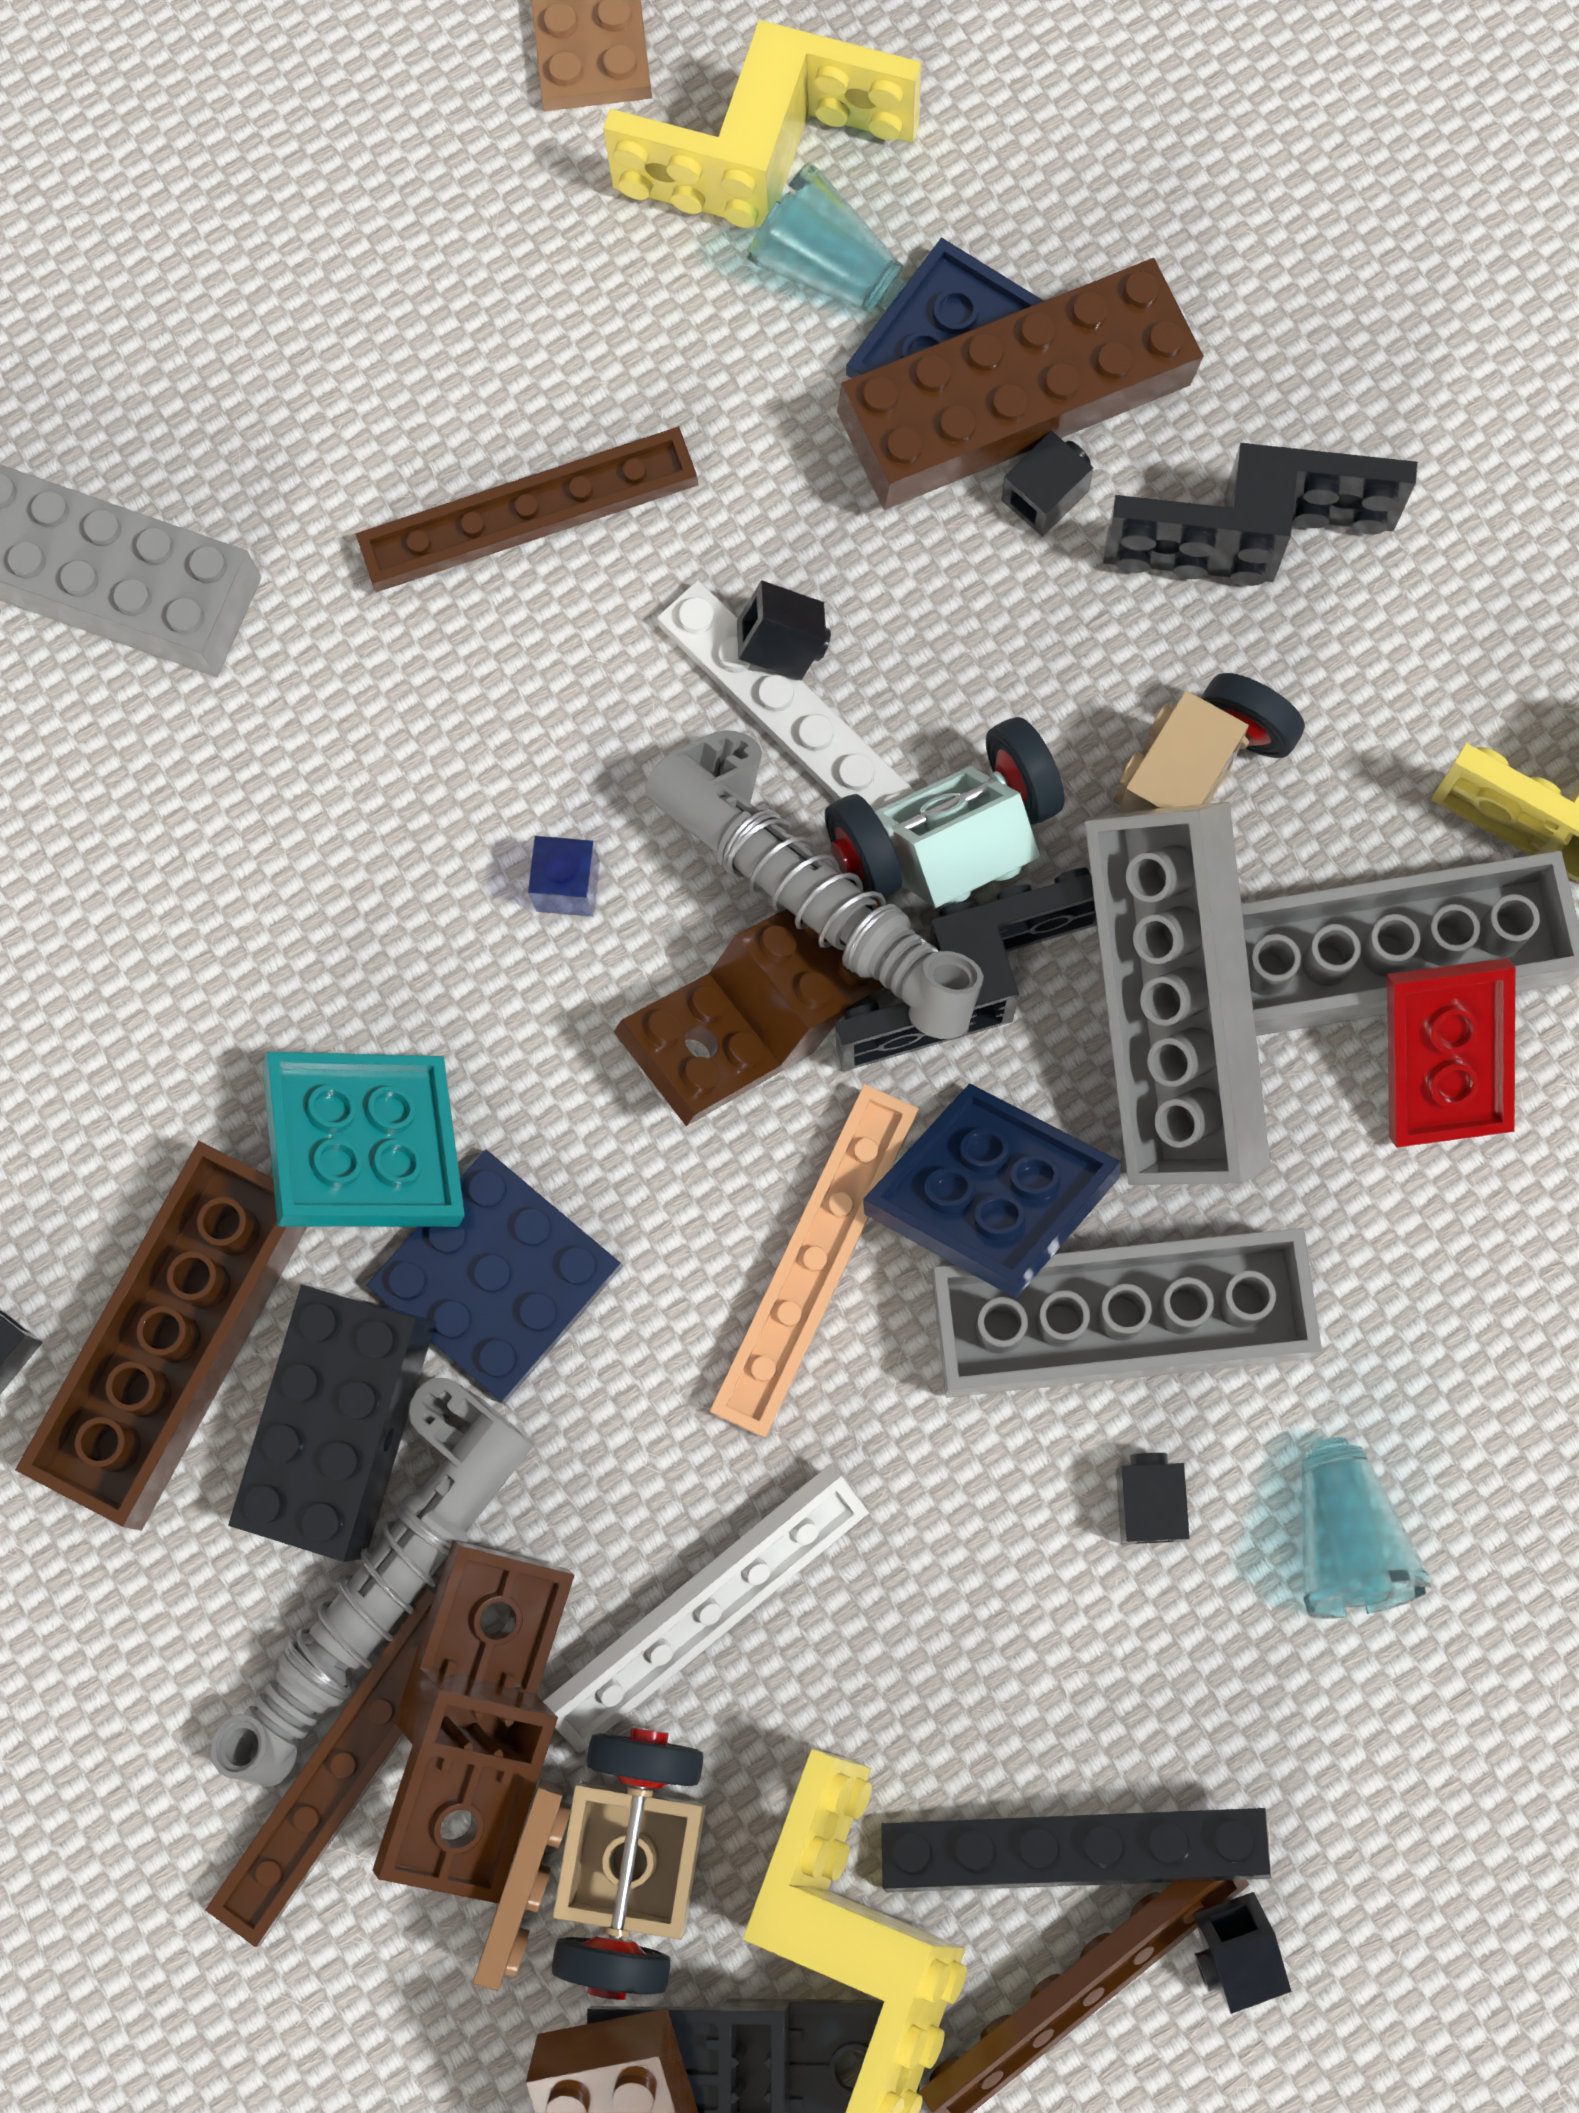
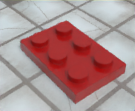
[1387,958,1516,1148]

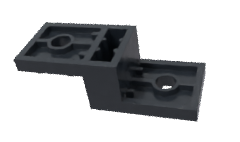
[1103,442,1418,586]
[835,867,1097,1072]
[587,1998,920,2113]

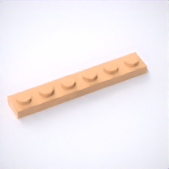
[710,1084,919,1439]

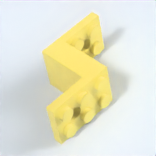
[603,20,921,230]
[1431,743,1579,883]
[742,1748,967,2113]

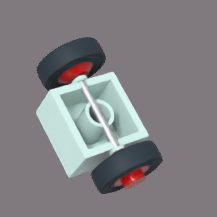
[825,717,1065,908]

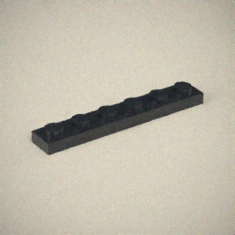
[881,1808,1271,1893]

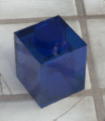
[528,836,600,917]

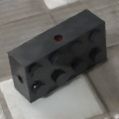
[228,1284,436,1562]

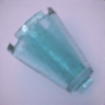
[746,162,906,314]
[1302,1437,1431,1619]

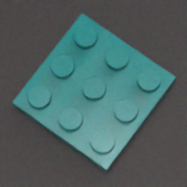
[262,1052,465,1227]

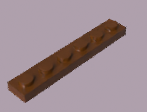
[355,426,698,592]
[205,1588,481,1947]
[918,1880,1250,2113]

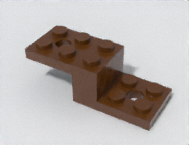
[613,878,891,1126]
[372,1540,575,1904]

